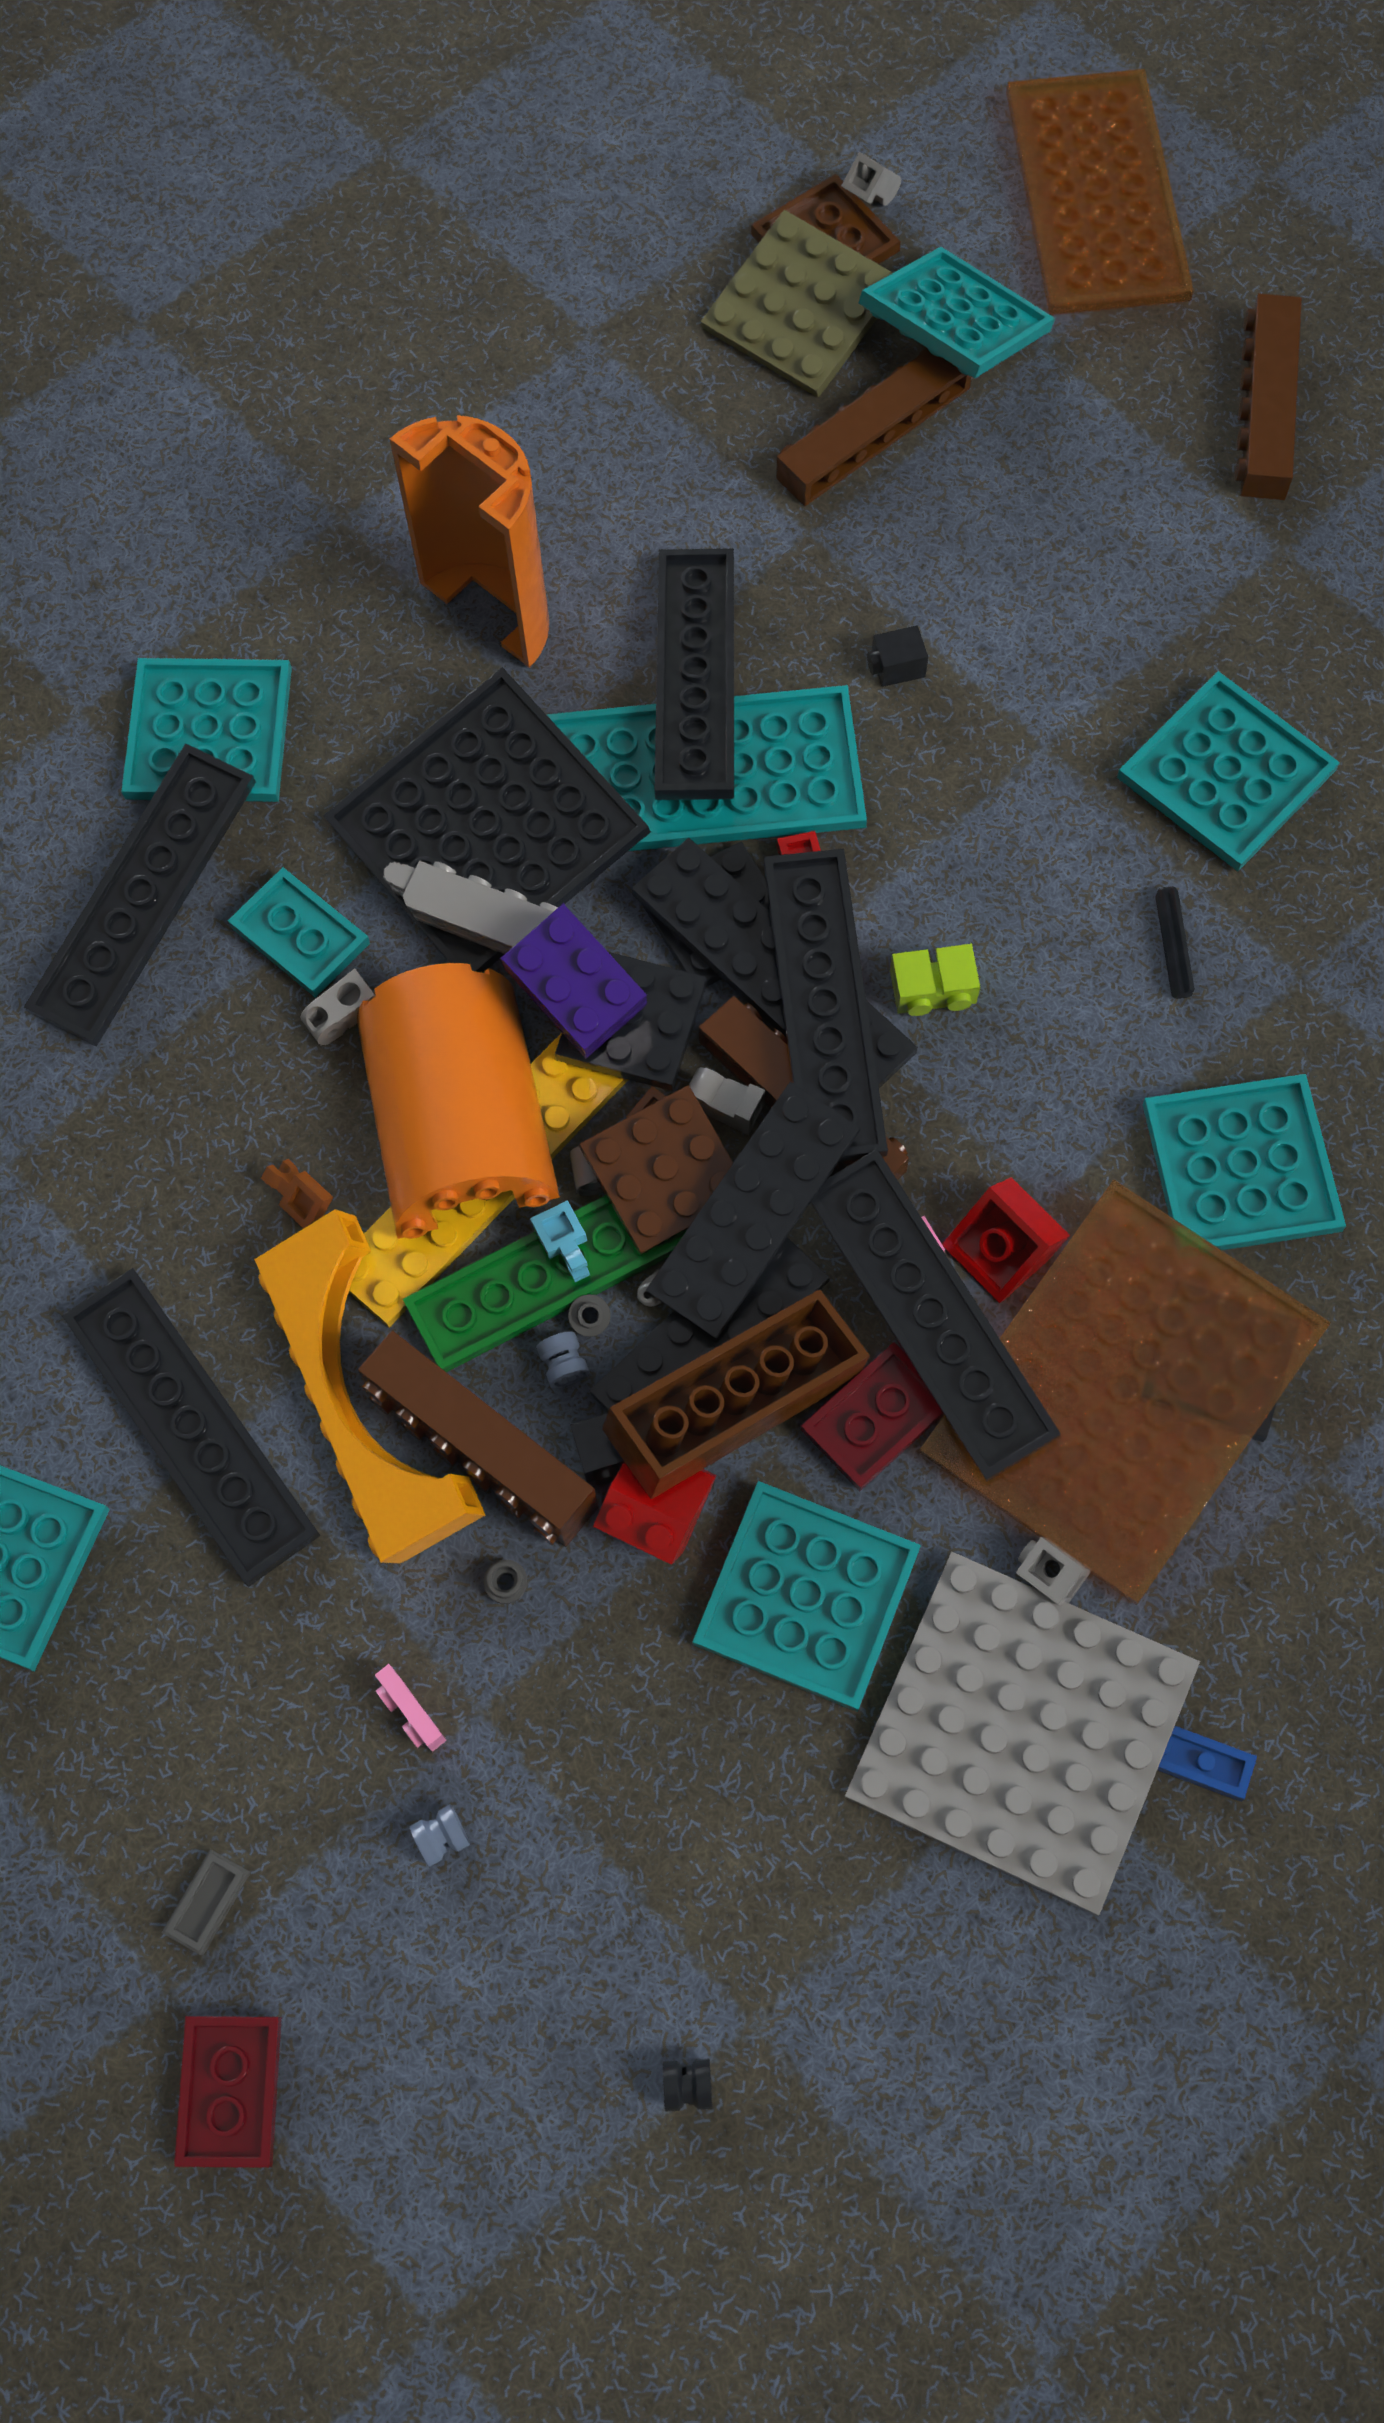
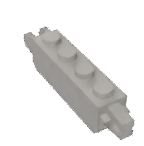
[383,861,557,954]

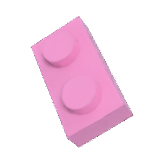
[375,1664,447,1752]

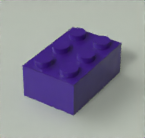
[501,903,647,1058]

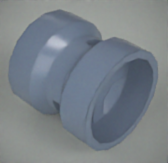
[536,1331,590,1388]
[409,1804,470,1867]

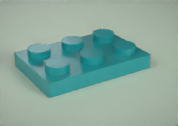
[228,867,370,998]

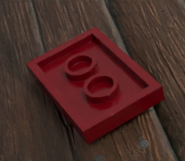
[801,1342,944,1492]
[174,2016,282,2168]

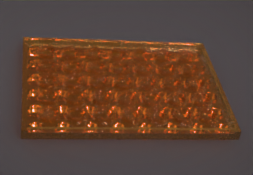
[919,1179,1331,1605]

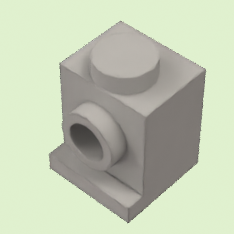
[1016,1537,1092,1605]

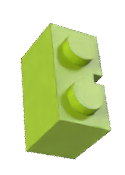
[890,944,980,1016]

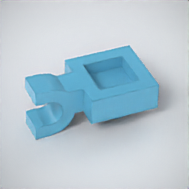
[530,1200,590,1282]

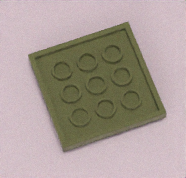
[701,210,892,398]

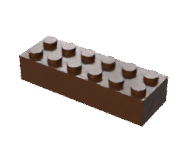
[602,1289,870,1499]
[358,1330,599,1547]

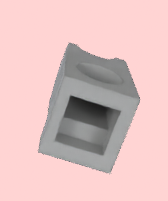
[841,152,901,206]
[300,969,375,1045]
[689,1067,765,1135]

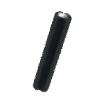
[1155,886,1195,999]

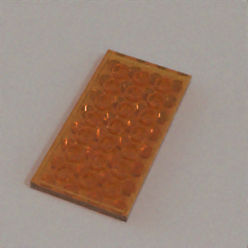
[1006,69,1194,315]

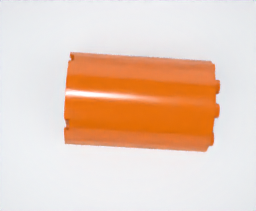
[389,415,549,668]
[357,963,560,1239]

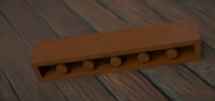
[1235,293,1302,500]
[776,347,972,506]
[699,996,909,1180]

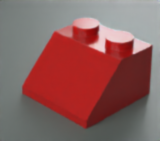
[942,1177,1070,1303]
[593,1462,717,1565]

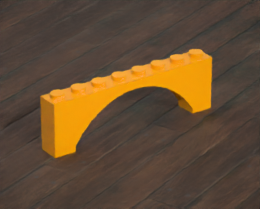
[254,1209,486,1563]

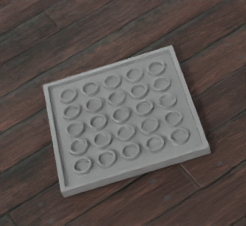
[845,1552,1200,1917]

